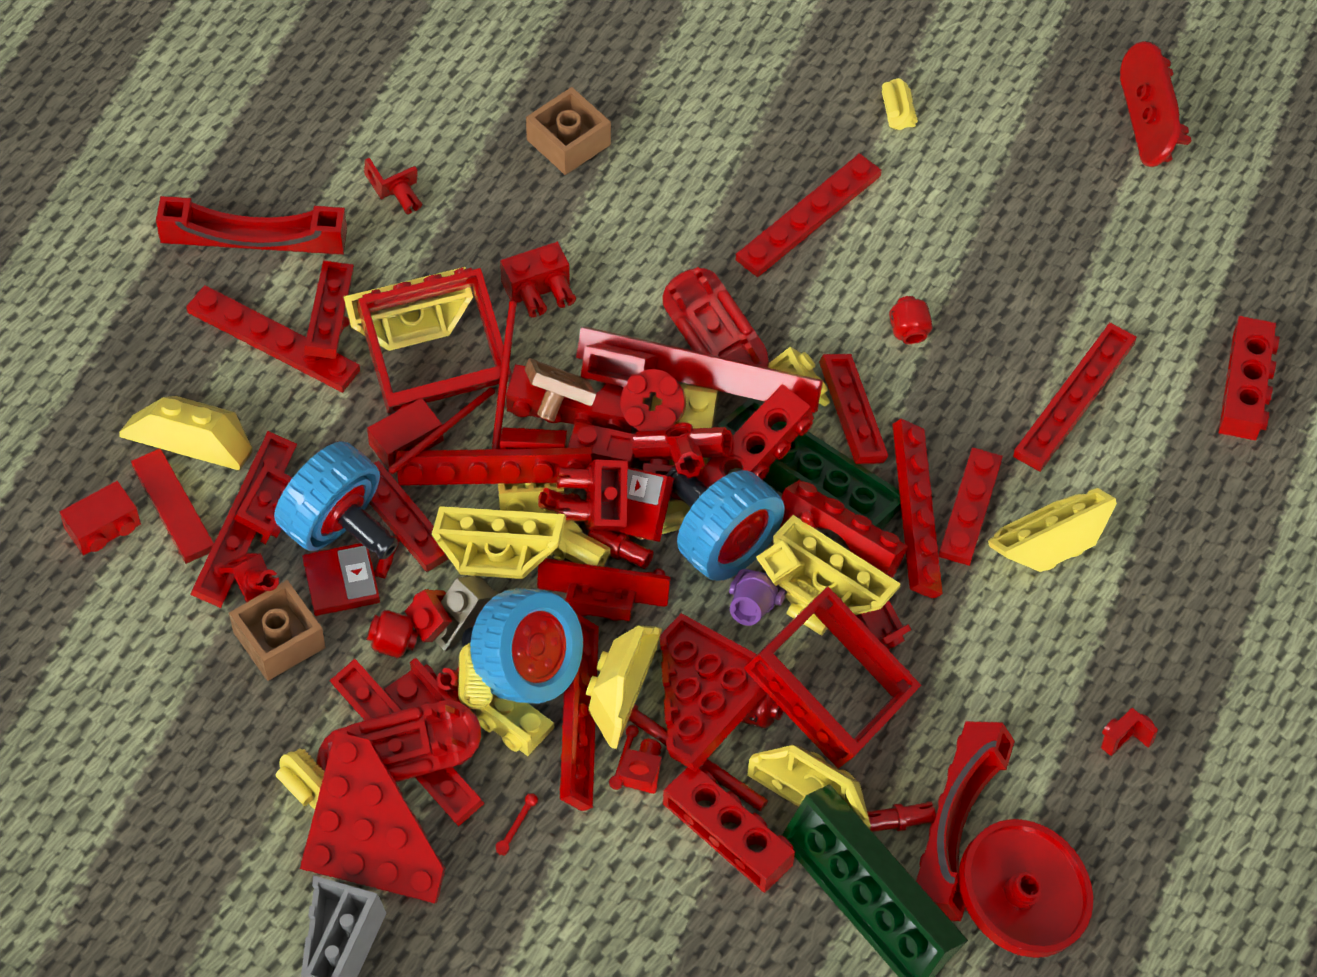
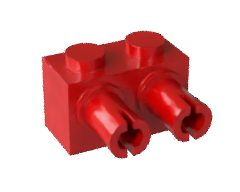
[500,241,576,318]
[556,459,628,531]

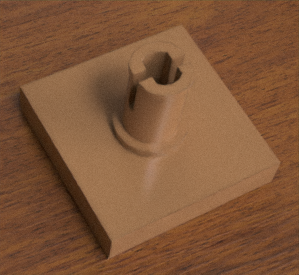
[524,358,596,421]

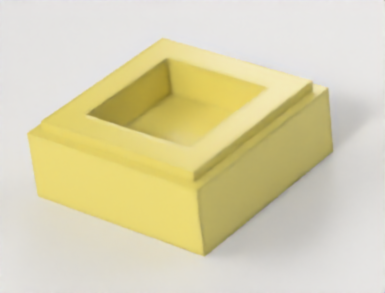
[756,538,803,586]

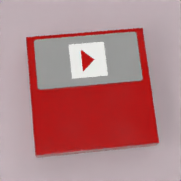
[615,467,674,542]
[302,543,380,616]

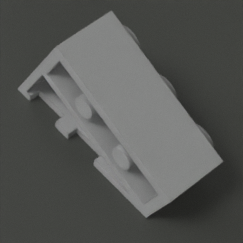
[301,875,387,977]

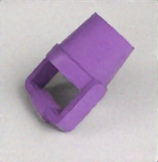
[729,569,787,626]

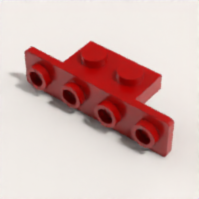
[537,558,671,621]

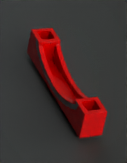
[156,196,347,255]
[916,721,1015,921]

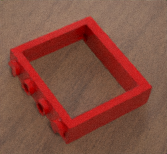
[357,268,512,413]
[743,586,921,769]

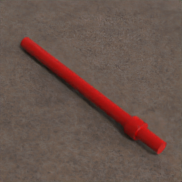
[627,704,768,812]

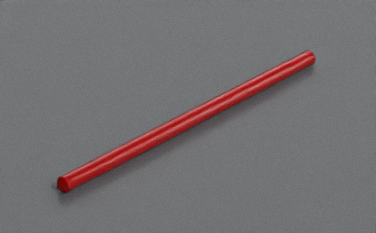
[492,299,517,449]
[388,387,495,474]

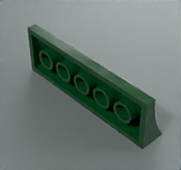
[717,398,901,530]
[782,784,968,977]

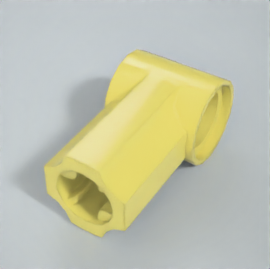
[550,521,610,567]

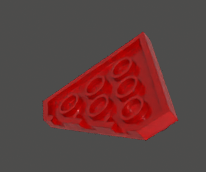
[660,613,766,772]
[300,731,446,903]

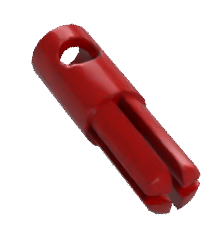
[374,536,400,579]

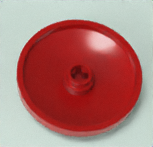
[959,819,1093,958]

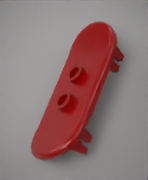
[1120,41,1192,168]
[663,267,769,368]
[316,700,481,782]

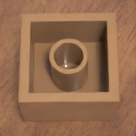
[526,87,611,175]
[229,580,326,681]

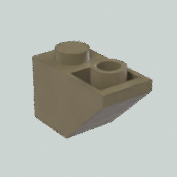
[434,576,498,651]

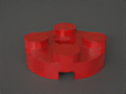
[620,369,686,431]

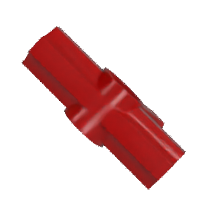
[632,423,733,478]

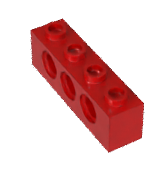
[1218,316,1280,441]
[696,384,814,488]
[663,767,795,893]

